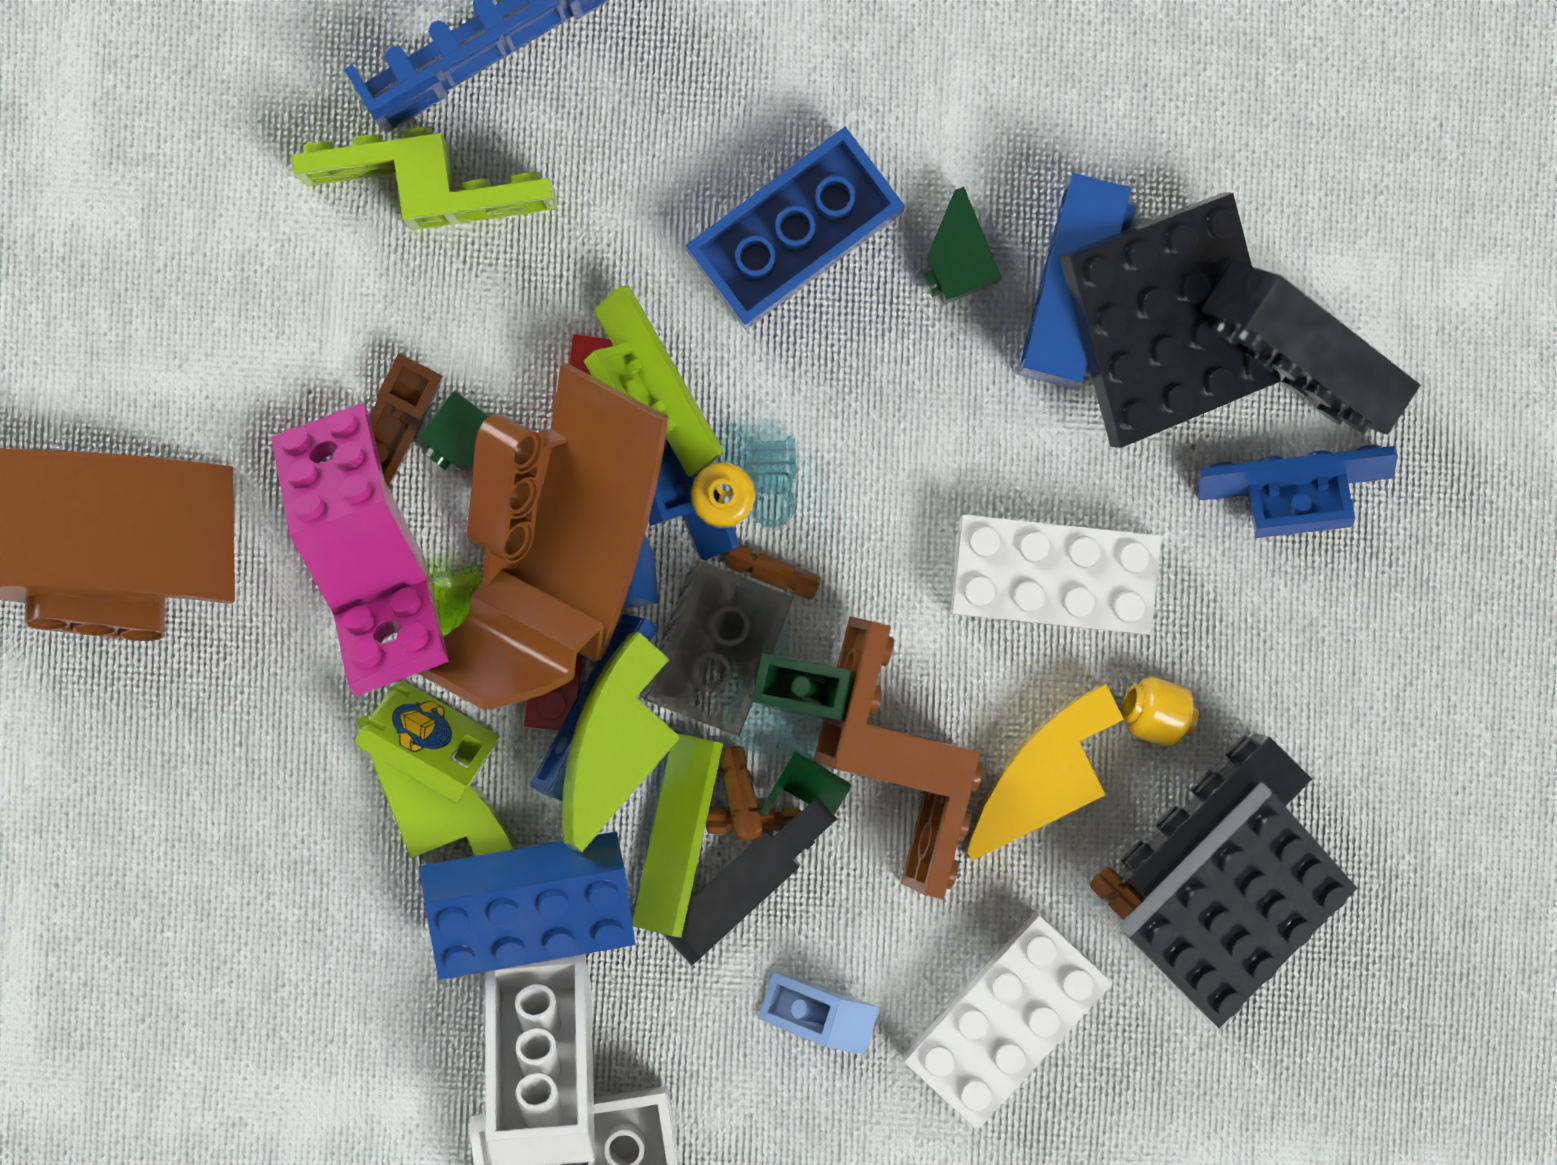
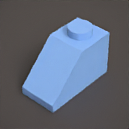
[758,972,880,1055]

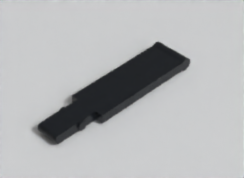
[662,797,837,966]

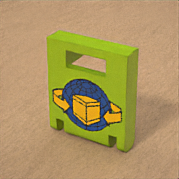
[356,681,500,804]

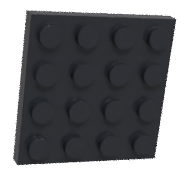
[1059,192,1281,448]
[1118,782,1358,1028]

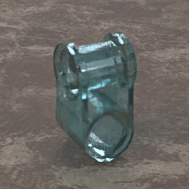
[746,435,796,531]

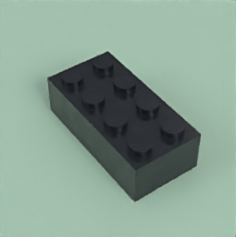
[1200,261,1421,435]
[1118,734,1312,900]

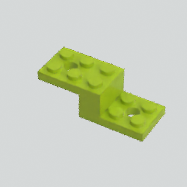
[291,127,558,231]

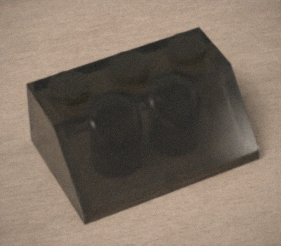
[639,558,794,736]

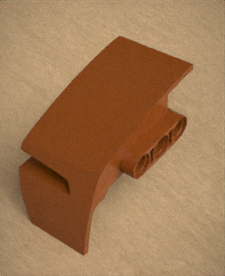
[417,363,668,710]
[0,448,235,641]

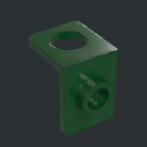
[759,751,851,818]

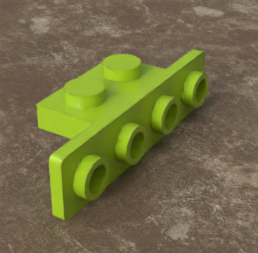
[584,285,723,477]

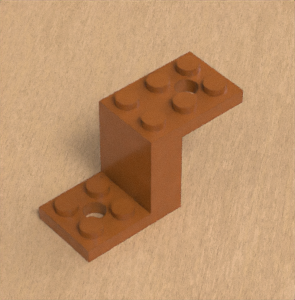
[813,616,983,900]

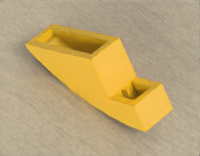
[965,683,1124,861]

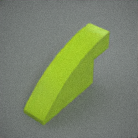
[562,633,680,852]
[356,715,518,858]

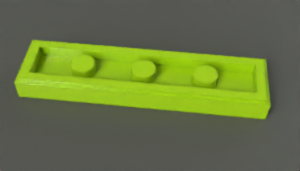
[632,733,723,937]

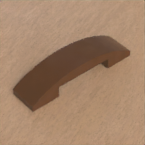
[370,353,443,489]

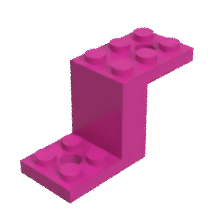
[271,403,449,697]

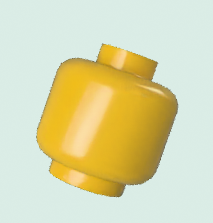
[690,462,756,528]
[1121,676,1199,747]

